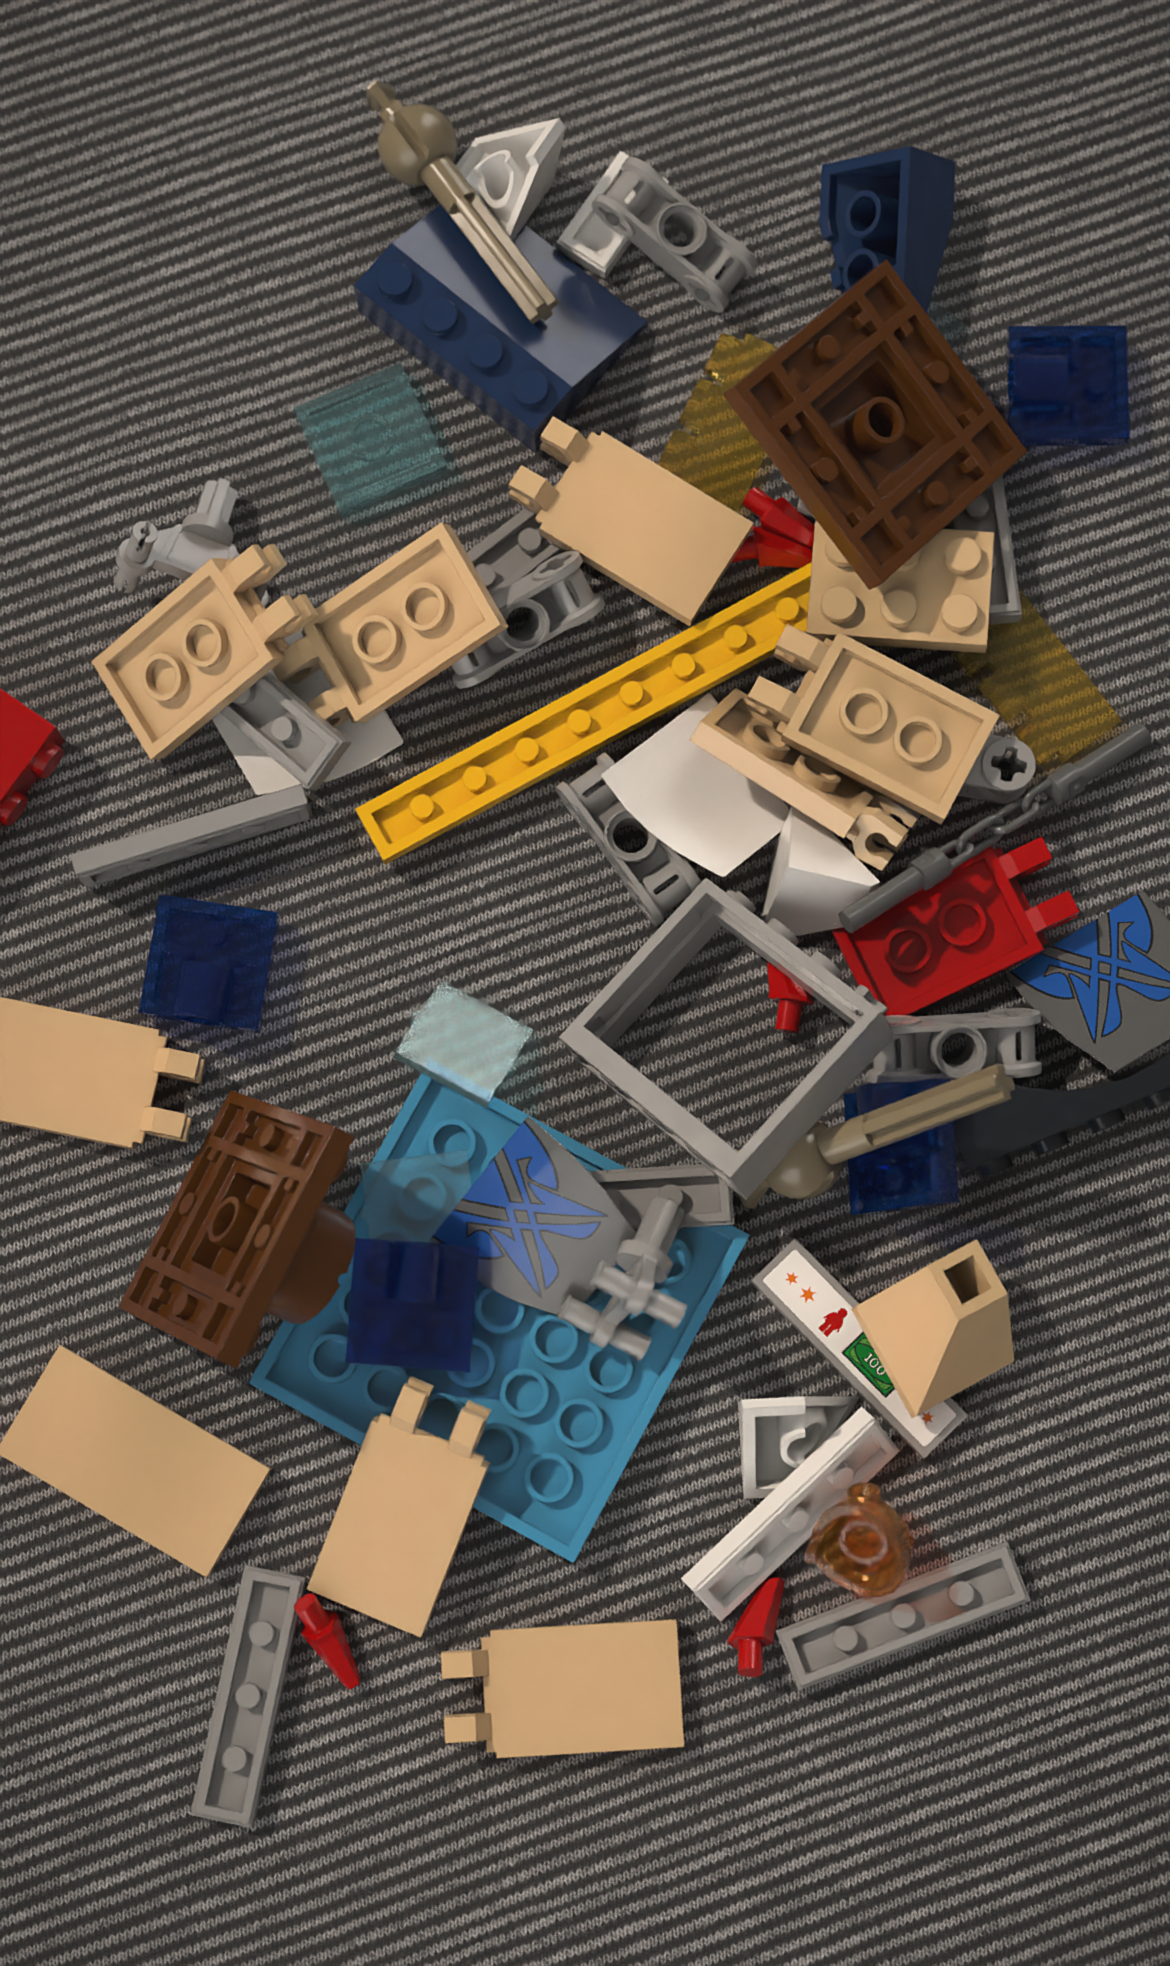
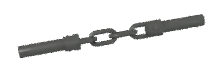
[838,723,1151,933]

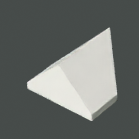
[456,118,565,240]
[760,806,880,936]
[738,1396,860,1499]

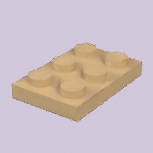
[806,521,994,653]

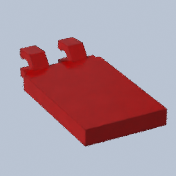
[830,837,1080,1016]

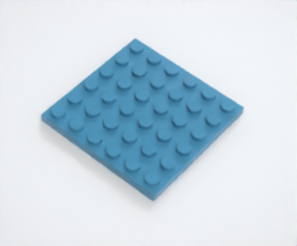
[249,1061,750,1563]

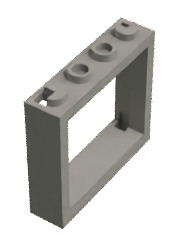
[559,878,894,1200]

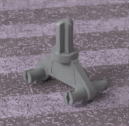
[113,478,272,608]
[557,1196,687,1361]

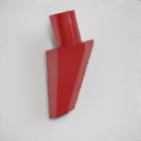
[743,487,815,550]
[731,525,813,568]
[767,961,814,1034]
[727,1577,785,1677]
[294,1593,360,1690]

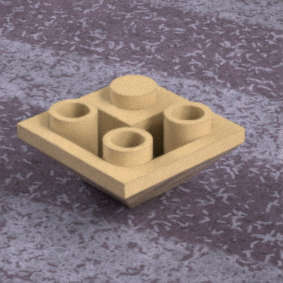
[851,1239,1014,1418]

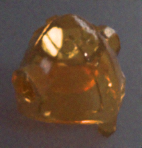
[805,1483,914,1597]

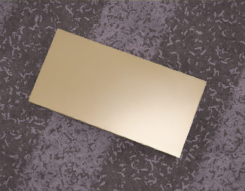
[0,1345,272,1578]

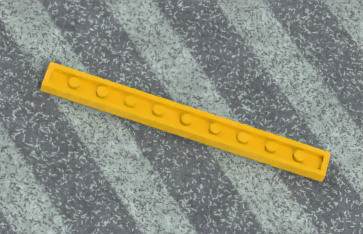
[355,562,812,865]

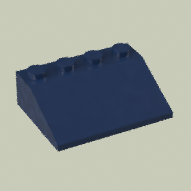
[354,205,648,454]

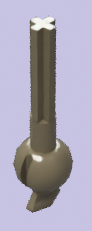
[366,80,559,324]
[735,1063,1015,1209]

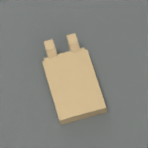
[508,417,754,626]
[272,522,509,728]
[91,544,318,760]
[746,624,1000,825]
[689,688,922,871]
[0,997,206,1150]
[307,1376,491,1638]
[441,1619,684,1758]

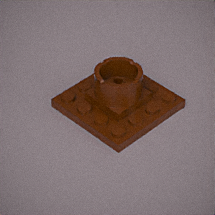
[722,259,1028,590]
[118,1090,356,1369]

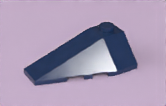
[819,146,956,314]

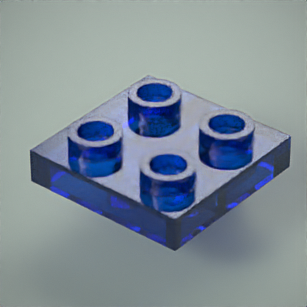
[1006,325,1130,446]
[139,894,281,1034]
[843,1078,959,1216]
[345,1237,481,1372]

